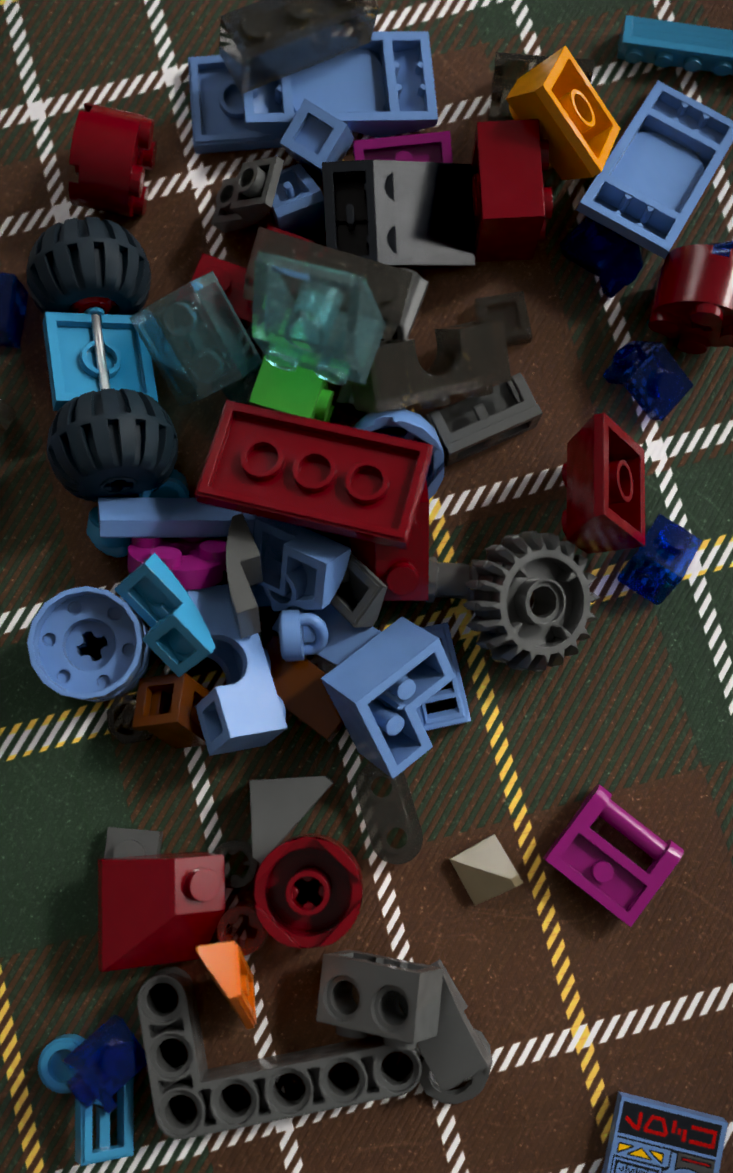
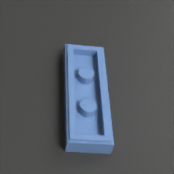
[98,497,257,538]

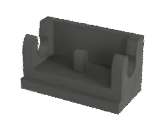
[425,373,543,466]

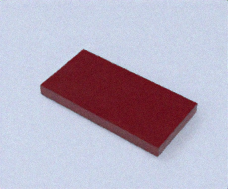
[195,400,433,550]

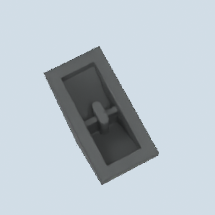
[249,775,334,864]

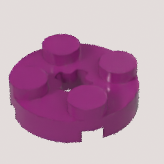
[127,538,227,590]

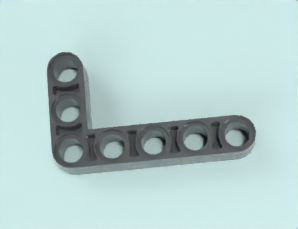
[138,966,421,1139]

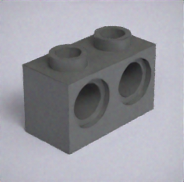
[316,950,444,1050]

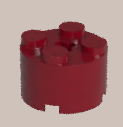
[68,103,157,217]
[648,244,733,354]
[254,833,364,948]

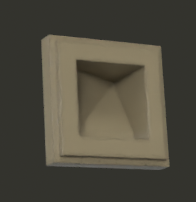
[449,834,523,906]

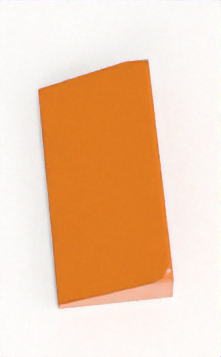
[195,941,257,1029]

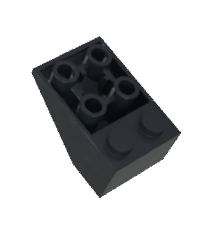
[322,160,475,274]

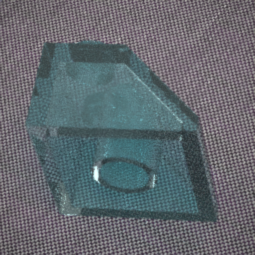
[252,251,386,385]
[129,271,263,407]

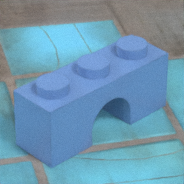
[186,584,288,756]

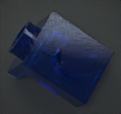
[603,341,694,421]
[617,513,702,605]

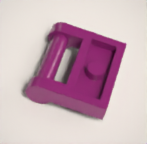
[543,784,684,927]

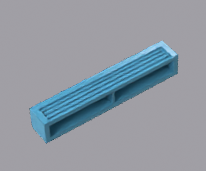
[617,15,733,76]

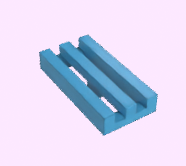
[75,1040,134,1166]

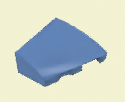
[250,516,351,611]

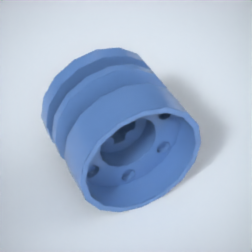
[27,586,152,703]

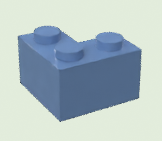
[321,617,456,779]

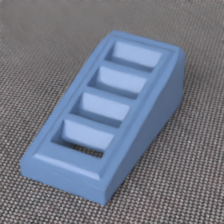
[416,622,471,731]

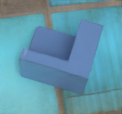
[279,98,354,177]

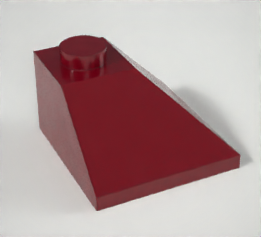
[98,851,225,972]

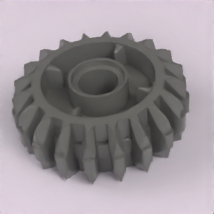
[463,531,601,672]

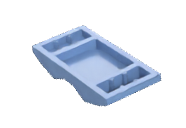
[237,31,438,138]
[576,81,733,259]

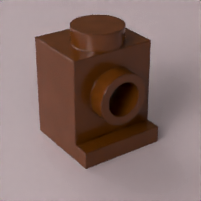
[132,673,210,749]

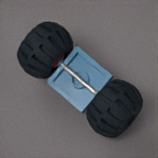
[26,217,178,502]

